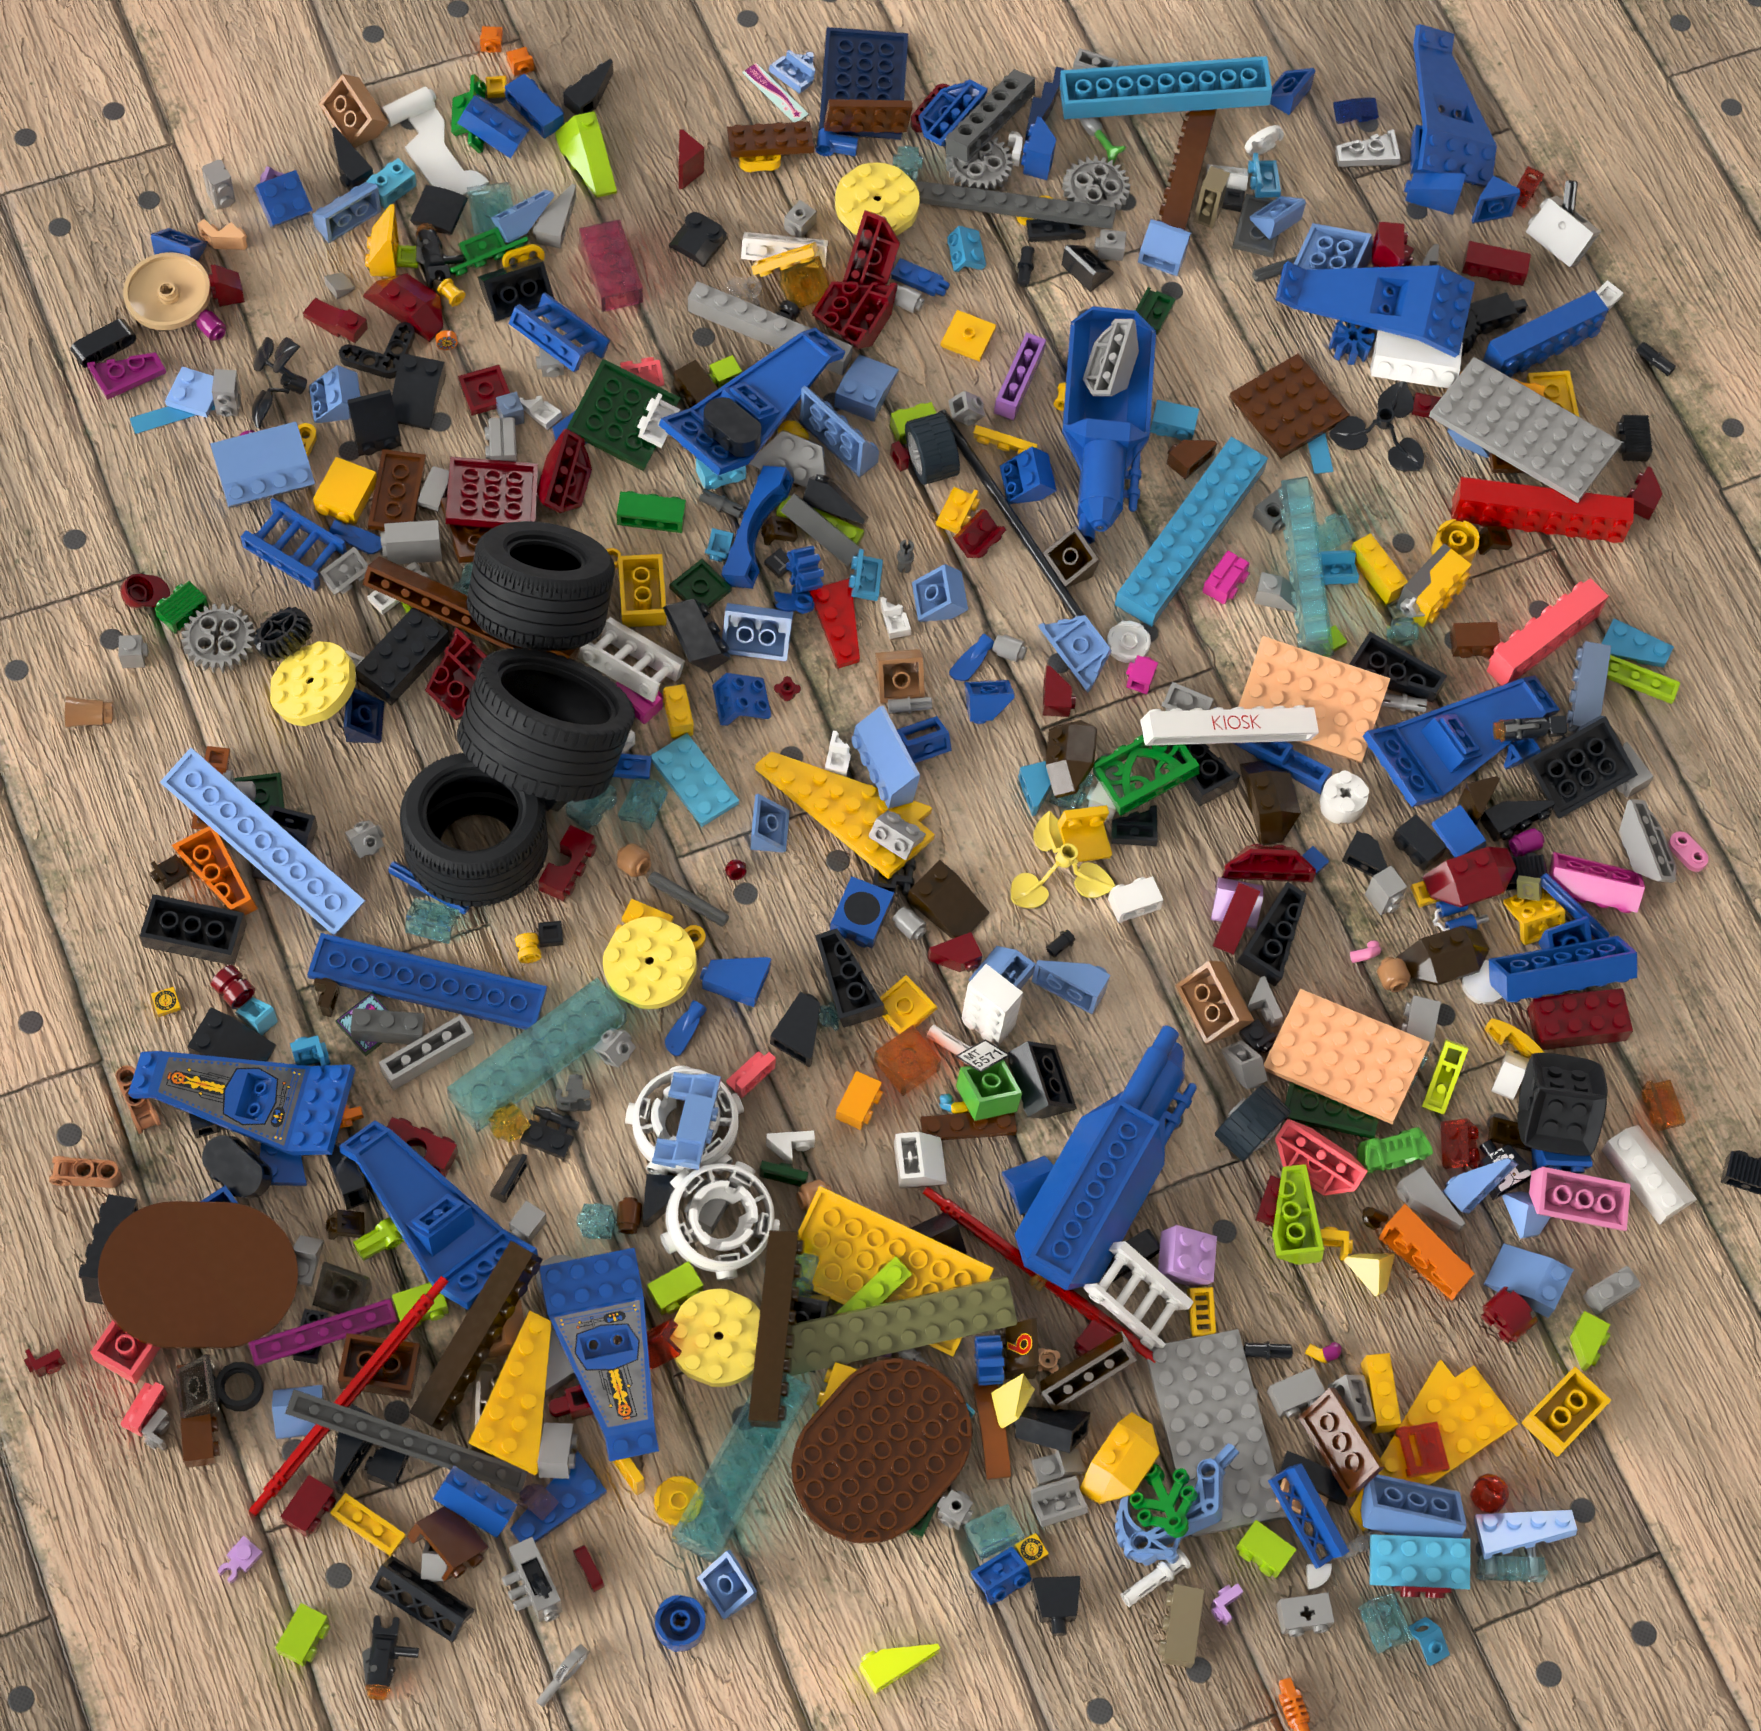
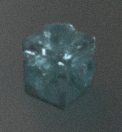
[893,146,923,180]
[577,1203,616,1239]

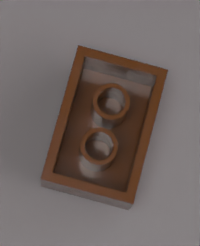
[337,1333,422,1399]

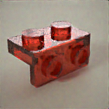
[1441,1118,1480,1170]

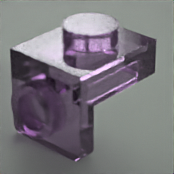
[516,1483,558,1520]

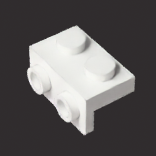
[637,393,680,448]

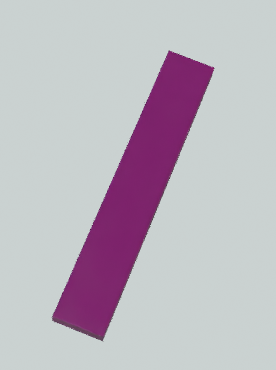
[248,1298,398,1367]

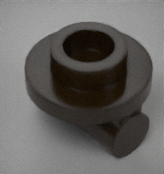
[1362,1207,1389,1230]

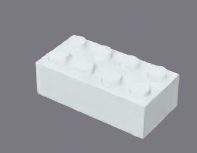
[961,964,1023,1047]

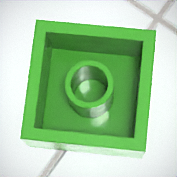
[956,1059,1022,1121]

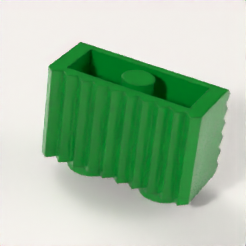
[155,581,209,634]

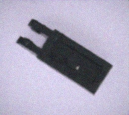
[1026,219,1086,242]

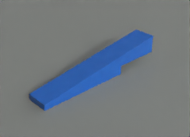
[1215,707,1332,795]

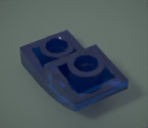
[1333,97,1379,124]

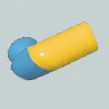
[939,1094,969,1114]

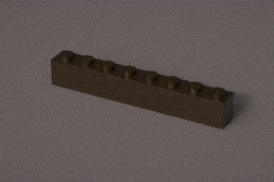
[748,1230,804,1429]
[409,1241,543,1431]

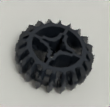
[253,607,313,662]

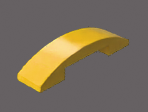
[1484,1018,1544,1059]

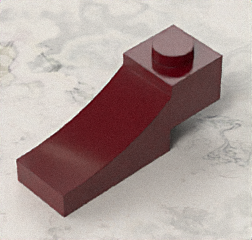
[303,297,368,343]

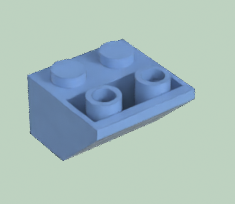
[1138,219,1191,276]
[309,365,361,423]
[968,946,1035,990]

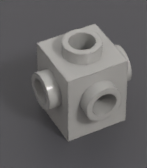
[948,390,985,426]
[345,820,384,858]
[593,1028,636,1068]
[937,1489,974,1530]

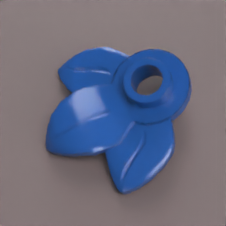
[774,586,814,614]

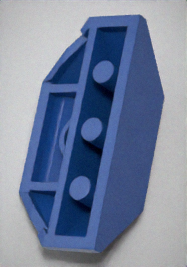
[918,79,988,146]

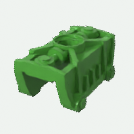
[1357,1127,1433,1174]

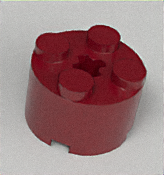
[1481,1286,1538,1344]

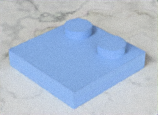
[165,367,214,418]

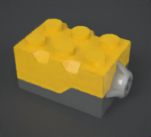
[1396,544,1472,628]

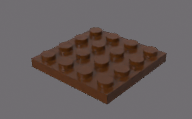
[1230,353,1350,459]

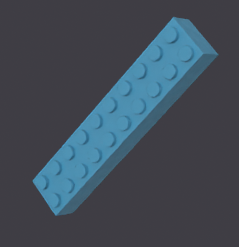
[1060,56,1272,119]
[1115,436,1268,627]

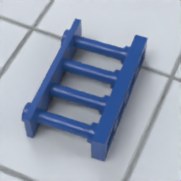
[508,293,610,372]
[241,498,347,591]

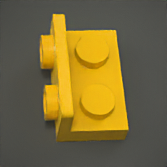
[936,487,980,534]

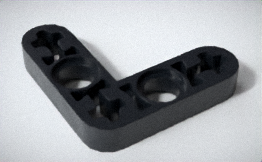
[339,322,415,379]

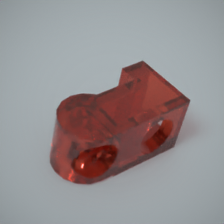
[1516,166,1544,209]

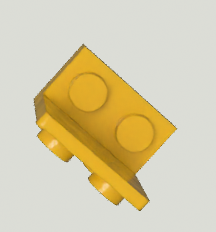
[1058,805,1112,862]
[1503,887,1565,945]

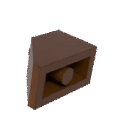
[1166,440,1217,480]

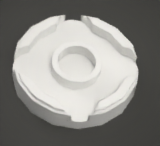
[1244,125,1284,156]
[1106,621,1151,663]
[1462,960,1503,1005]

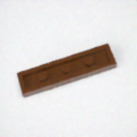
[920,1112,1017,1140]

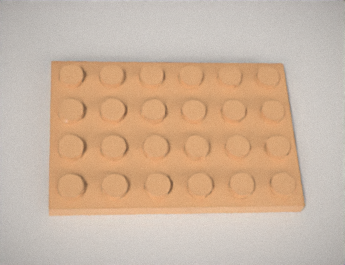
[1238,636,1390,763]
[1264,989,1430,1125]

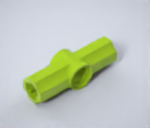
[353,1218,404,1261]

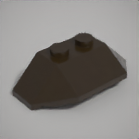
[1046,720,1097,798]
[1239,760,1301,846]
[1396,925,1490,985]

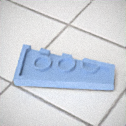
[1474,1510,1577,1560]

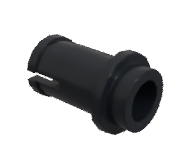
[1046,930,1075,958]

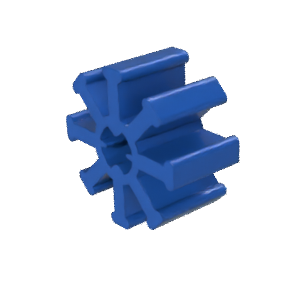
[1329,321,1375,365]
[786,546,824,593]
[974,1335,1004,1386]

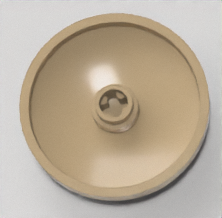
[123,252,211,330]

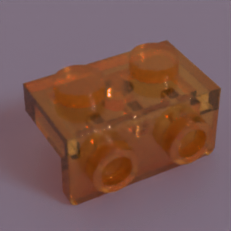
[1641,1080,1686,1131]

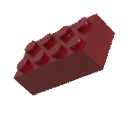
[1527,988,1633,1050]

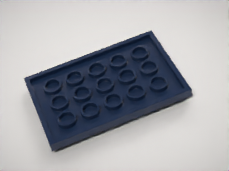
[819,27,908,140]

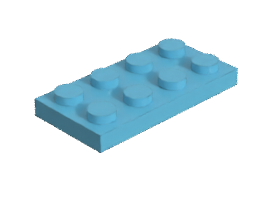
[650,733,739,827]
[1369,1534,1470,1589]

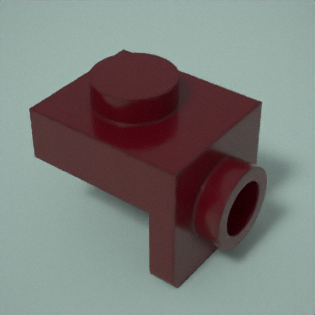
[24,1348,66,1377]

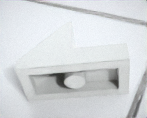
[766,1131,815,1166]

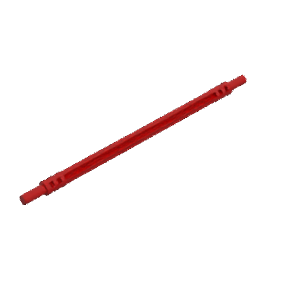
[922,1186,1156,1363]
[249,1276,449,1516]

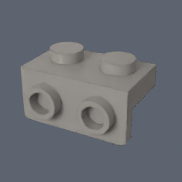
[318,546,370,595]
[1162,682,1214,711]
[869,810,926,860]
[1030,1476,1088,1527]

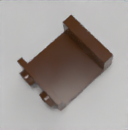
[407,1506,489,1582]

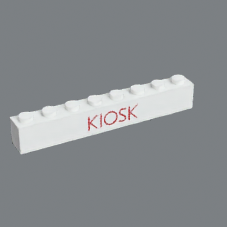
[1141,705,1319,746]

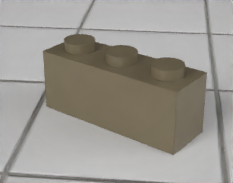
[1194,166,1230,229]
[1158,1584,1204,1668]

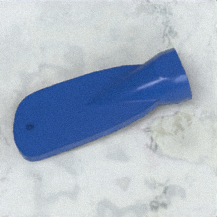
[329,519,382,554]
[949,634,994,681]
[665,1000,707,1057]

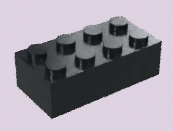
[355,607,450,706]
[140,894,247,966]

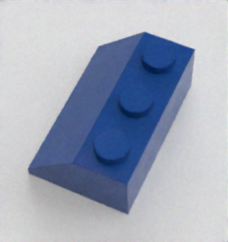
[458,94,530,159]

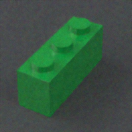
[617,491,686,533]

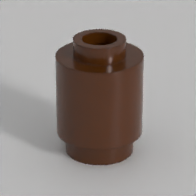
[616,1197,642,1234]

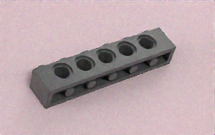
[945,69,1035,162]

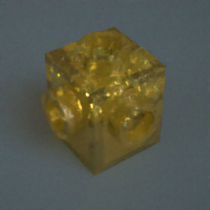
[488,1102,531,1143]

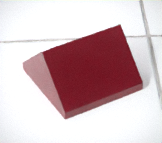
[679,129,704,189]

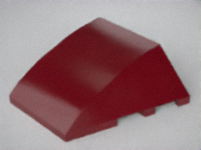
[812,281,898,349]
[425,627,487,721]

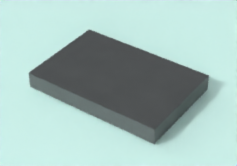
[1232,194,1279,258]

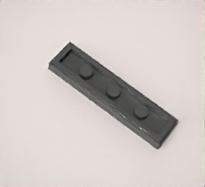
[781,494,862,566]

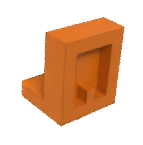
[480,26,503,53]
[506,47,534,76]

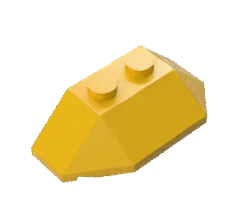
[1079,1412,1160,1505]

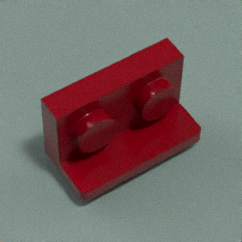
[953,509,1006,558]

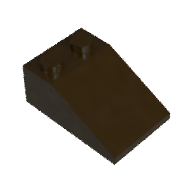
[908,860,990,939]

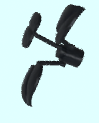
[252,337,307,430]
[1329,381,1424,472]

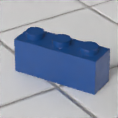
[505,74,564,139]
[433,1466,518,1538]

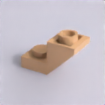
[197,219,247,250]

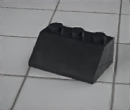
[478,257,554,322]
[663,599,731,673]
[1008,1041,1077,1119]

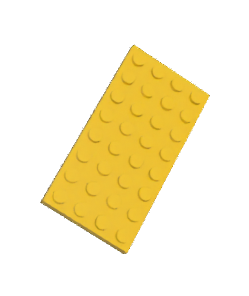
[797,1186,994,1357]

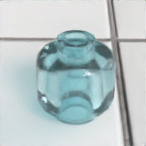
[1386,617,1419,646]

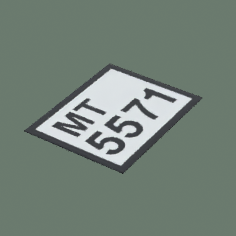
[955,1039,1010,1072]

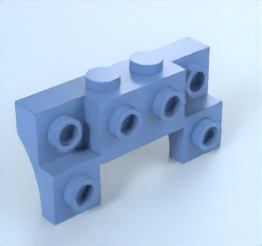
[652,1072,721,1170]

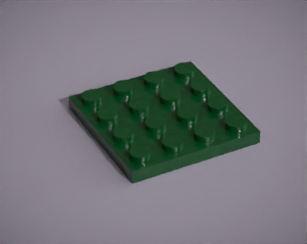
[566,359,681,471]
[1285,1082,1379,1139]

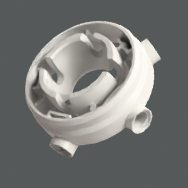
[625,1066,744,1175]
[660,1161,780,1281]

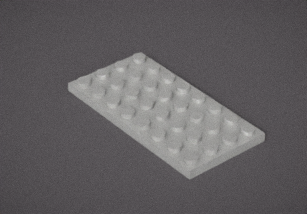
[1429,357,1622,503]
[1146,1329,1287,1537]

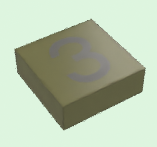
[1516,875,1542,901]

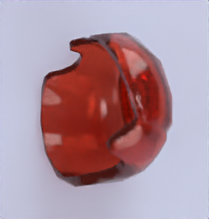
[1470,1473,1509,1514]

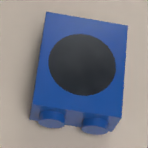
[830,876,894,948]

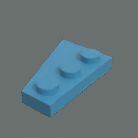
[1601,618,1674,668]

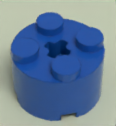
[655,1595,706,1652]

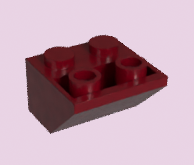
[1372,222,1408,267]

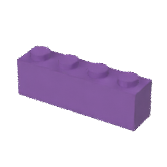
[994,332,1046,421]

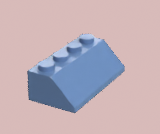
[851,706,920,809]
[1360,1474,1467,1538]

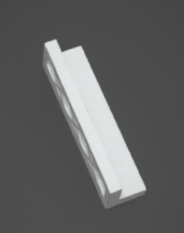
[741,232,828,267]

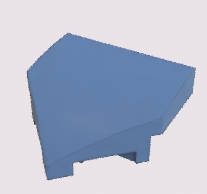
[769,50,815,94]

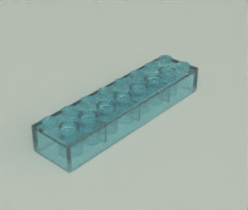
[1278,476,1334,657]
[447,978,627,1132]
[672,1374,811,1563]

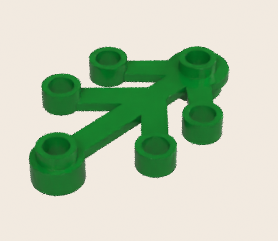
[1130,1464,1198,1538]

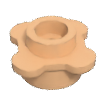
[1037,1348,1060,1374]

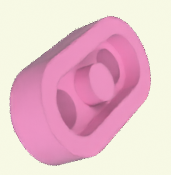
[1668,831,1708,872]

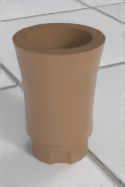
[65,696,113,728]

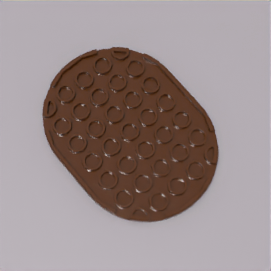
[98,1201,298,1349]
[792,1358,972,1544]

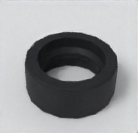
[215,1362,264,1412]

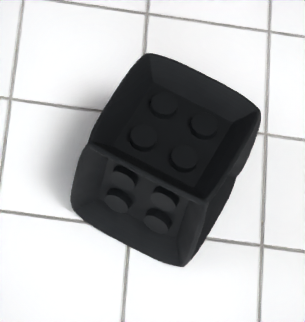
[1517,1053,1608,1156]

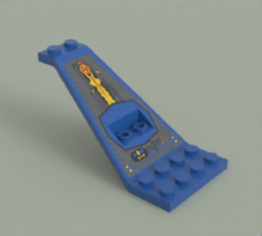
[128,1051,356,1156]
[539,1248,659,1461]

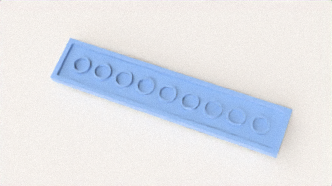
[160,748,366,936]

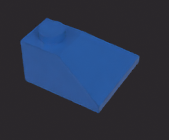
[964,680,1015,724]

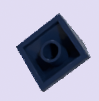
[344,688,384,743]

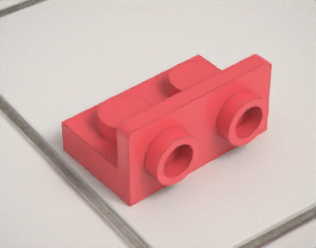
[620,357,665,387]
[726,1052,776,1099]
[121,1382,168,1437]

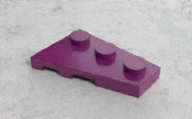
[87,352,166,400]

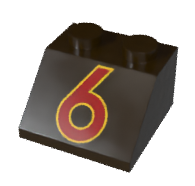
[1000,1318,1039,1379]

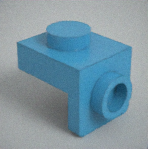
[705,528,734,562]

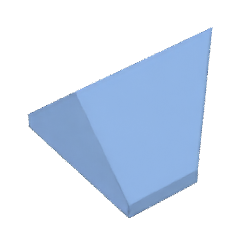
[1502,1191,1551,1239]

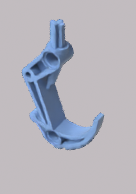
[1115,1443,1239,1566]

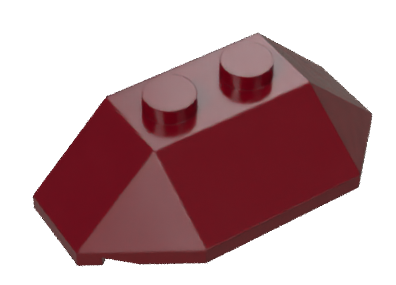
[842,210,900,285]
[363,273,444,342]
[537,428,592,514]
[1222,844,1316,883]
[1422,846,1516,907]

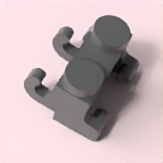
[556,1074,591,1111]

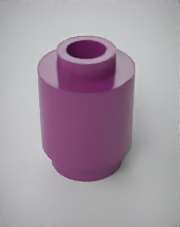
[195,309,227,341]
[1509,828,1545,857]

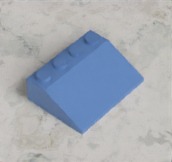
[1294,223,1373,270]
[800,386,879,478]
[210,422,315,508]

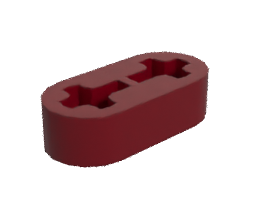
[573,1545,605,1593]

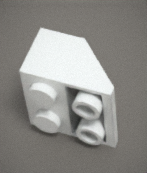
[894,1132,947,1188]

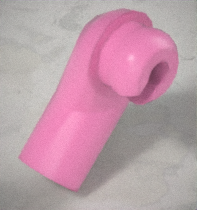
[1350,940,1381,963]

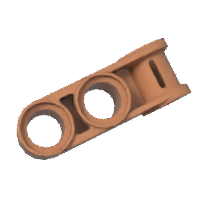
[115,1065,161,1134]
[49,1156,123,1188]

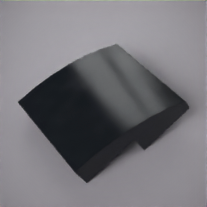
[410,185,468,234]

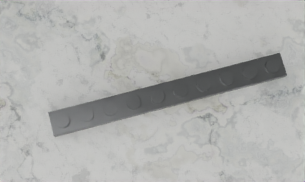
[912,180,1116,229]
[285,1390,528,1493]

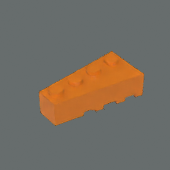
[172,826,258,915]

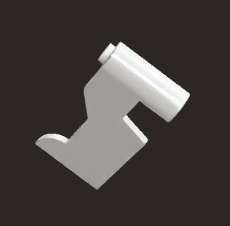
[381,86,489,196]

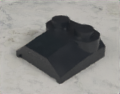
[669,212,728,268]

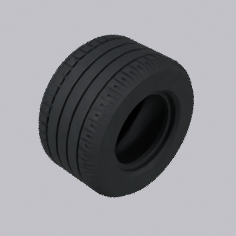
[467,521,615,651]
[400,752,548,907]

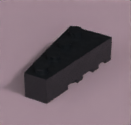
[1349,632,1447,703]
[1159,744,1241,807]
[1236,882,1307,987]
[815,928,888,1028]
[79,1194,138,1304]

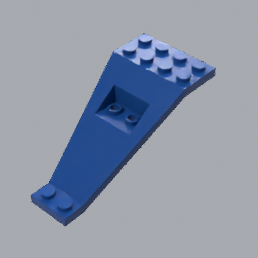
[1413,24,1497,187]
[1275,261,1475,358]
[659,327,845,476]
[1362,675,1560,807]
[339,1120,538,1310]

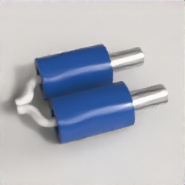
[1432,901,1489,931]

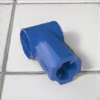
[815,128,858,156]

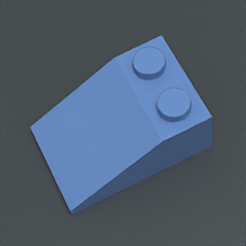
[834,354,899,422]
[1032,960,1110,1014]
[1483,1244,1574,1318]

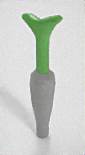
[1079,117,1126,165]

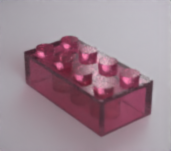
[579,219,643,312]

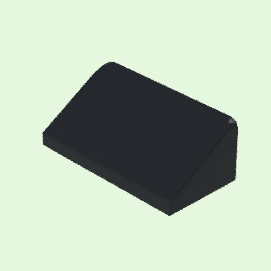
[490,1154,528,1203]

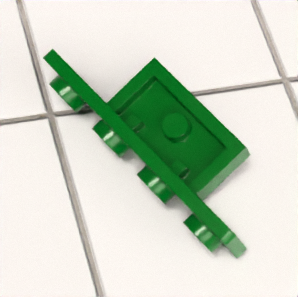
[451,74,487,153]
[449,227,529,277]

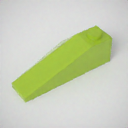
[555,111,617,198]
[1272,1164,1324,1265]

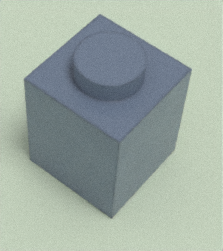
[496,391,524,425]

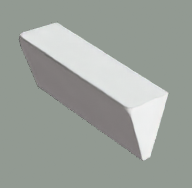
[1205,164,1248,191]

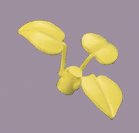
[1011,811,1115,909]

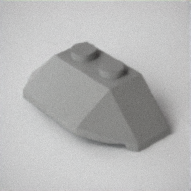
[1083,319,1139,396]
[1619,799,1676,883]

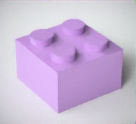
[1158,1225,1217,1288]

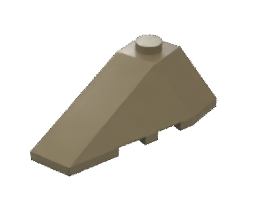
[468,1358,503,1458]

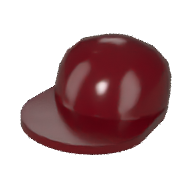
[120,574,170,609]

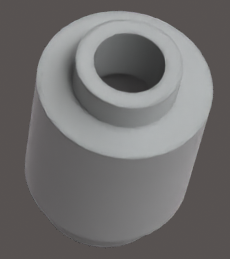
[894,285,925,313]
[992,634,1027,662]
[892,907,927,940]

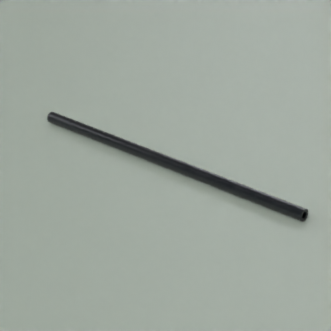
[938,409,1084,618]

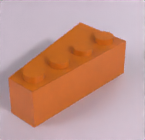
[1378,1204,1475,1301]

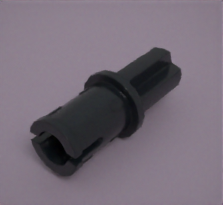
[1017,246,1035,287]
[1636,342,1676,377]
[1244,1341,1293,1360]

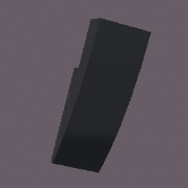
[1279,1451,1348,1507]

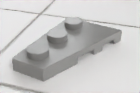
[1335,129,1401,167]

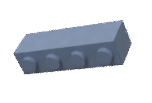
[1566,641,1611,732]

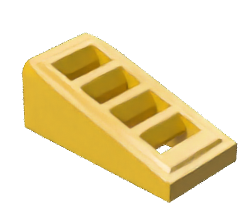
[1187,1287,1216,1337]

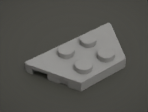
[749,430,827,487]

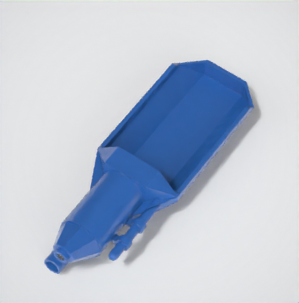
[1062,306,1156,544]
[1014,1025,1197,1291]

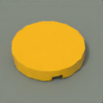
[654,1476,703,1526]

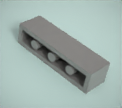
[379,1015,475,1091]

